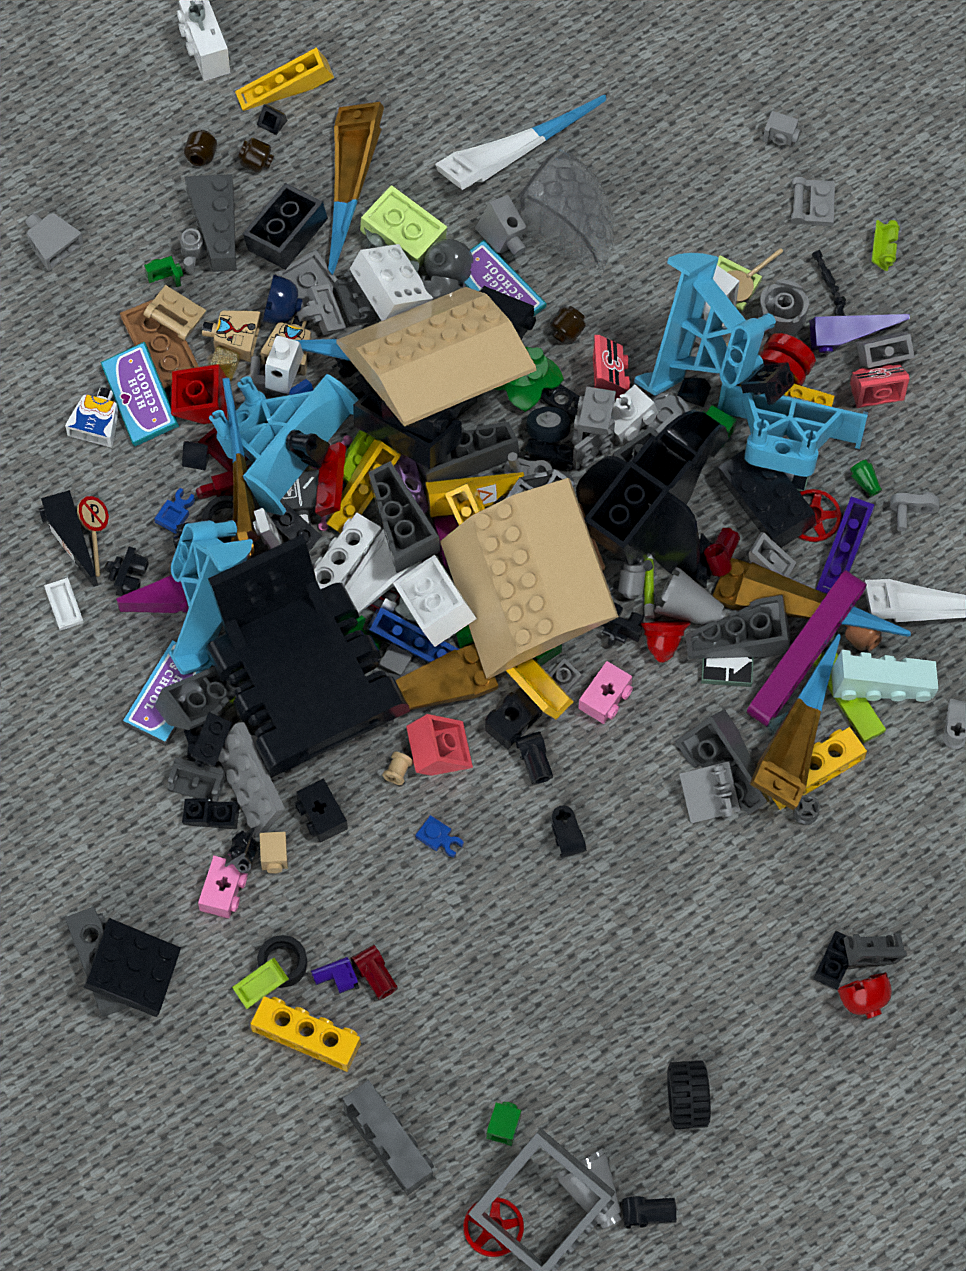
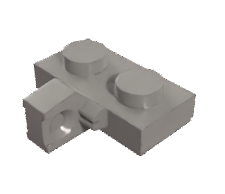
[296,284,346,335]

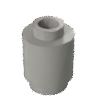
[618,561,646,599]

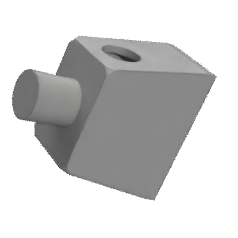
[475,195,526,257]
[26,213,83,271]

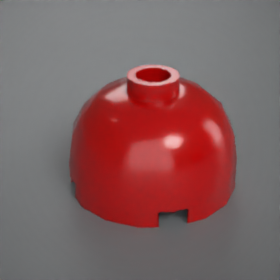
[837,972,892,1019]

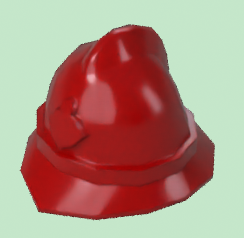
[641,621,691,663]

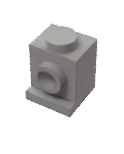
[763,111,801,146]

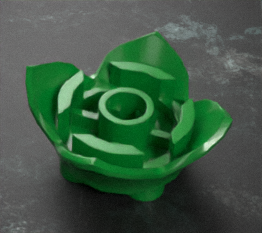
[494,347,564,412]

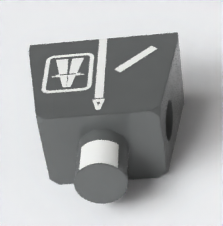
[280,470,319,525]

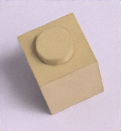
[260,832,288,873]

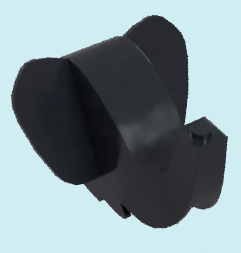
[576,410,729,576]

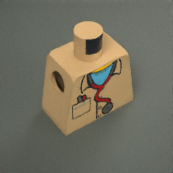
[202,310,261,362]
[260,316,312,375]

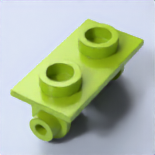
[871,220,900,271]

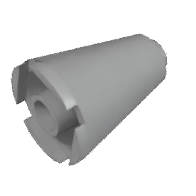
[653,567,726,625]

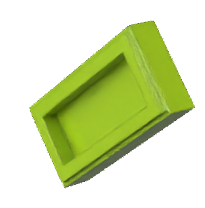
[232,958,289,1009]

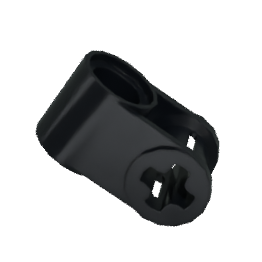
[286,429,330,468]
[551,805,587,858]

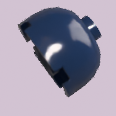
[263,275,303,324]

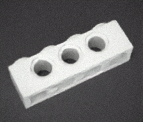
[314,513,382,589]

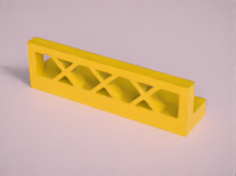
[506,658,574,720]

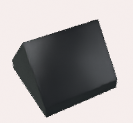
[257,103,288,135]

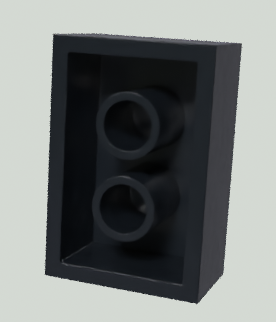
[242,183,328,270]

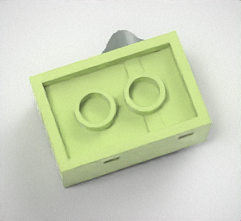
[360,185,447,268]

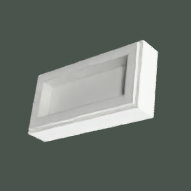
[44,578,84,631]

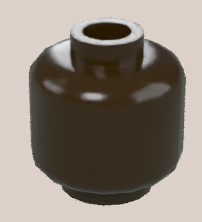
[184,130,217,166]
[237,138,274,173]
[550,306,586,343]

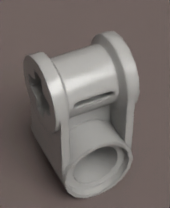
[943,698,966,749]

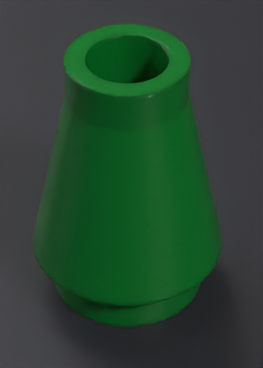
[850,459,882,498]

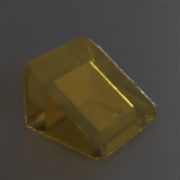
[211,347,240,381]

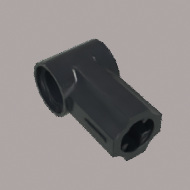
[515,731,553,785]
[622,1196,677,1229]

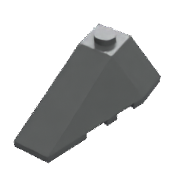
[686,595,792,659]
[155,667,250,730]
[675,709,770,814]

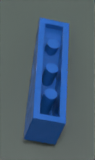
[365,607,459,663]

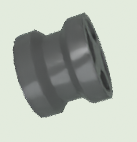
[793,795,820,825]

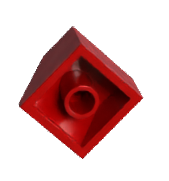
[171,364,227,424]

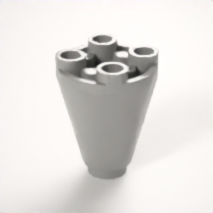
[556,1149,621,1229]

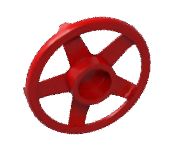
[798,489,841,542]
[463,1197,524,1257]

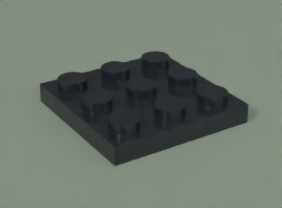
[83,918,181,1017]

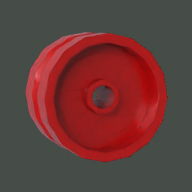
[758,333,816,386]

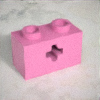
[578,661,633,724]
[198,856,248,919]

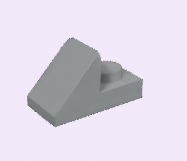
[749,532,796,577]

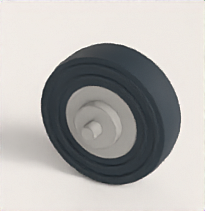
[526,407,571,443]

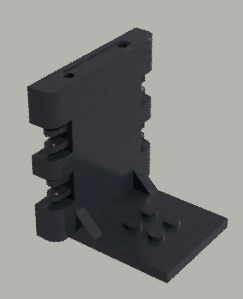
[206,535,410,778]

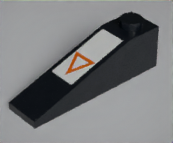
[39,490,98,587]

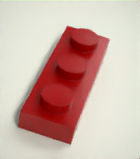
[315,442,346,517]

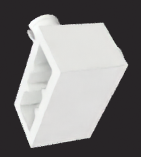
[611,385,659,445]

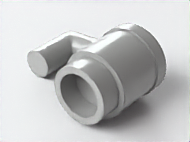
[180,228,205,274]

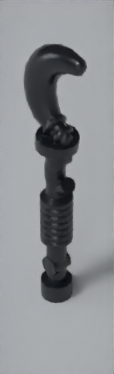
[812,250,846,316]

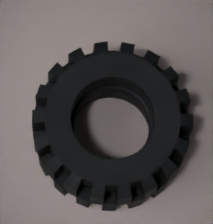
[667,1060,711,1129]

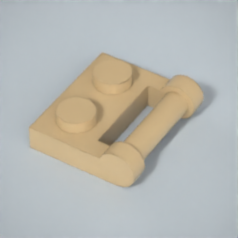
[143,285,206,341]

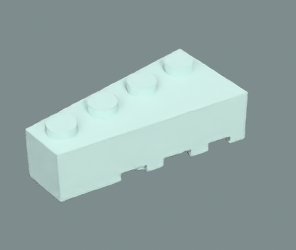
[831,650,938,702]

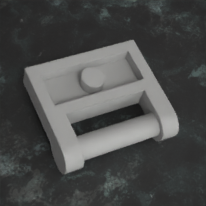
[791,177,835,226]

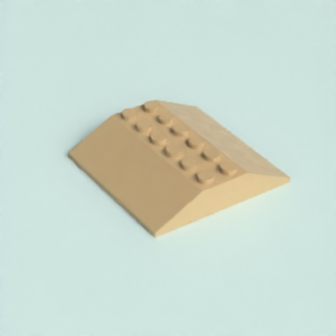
[336,287,536,426]
[440,478,619,679]

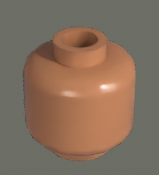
[845,625,883,651]

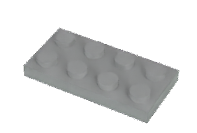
[218,722,285,837]

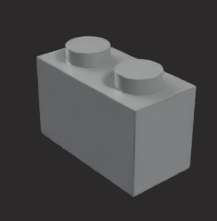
[856,331,915,368]

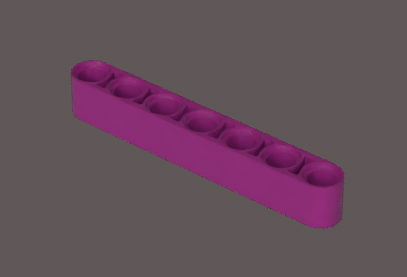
[746,570,867,727]

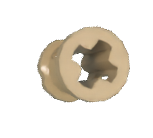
[382,752,413,785]

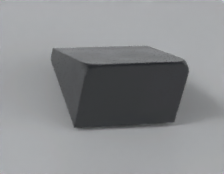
[677,377,711,407]
[182,441,209,471]

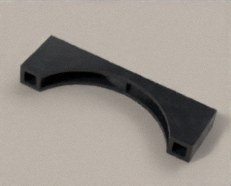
[382,286,536,441]

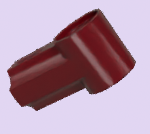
[704,528,740,577]
[351,944,398,1000]

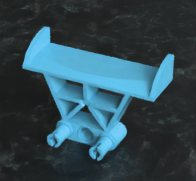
[634,253,776,396]
[209,374,358,515]
[718,383,868,477]
[169,520,253,675]

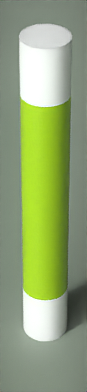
[644,555,654,618]

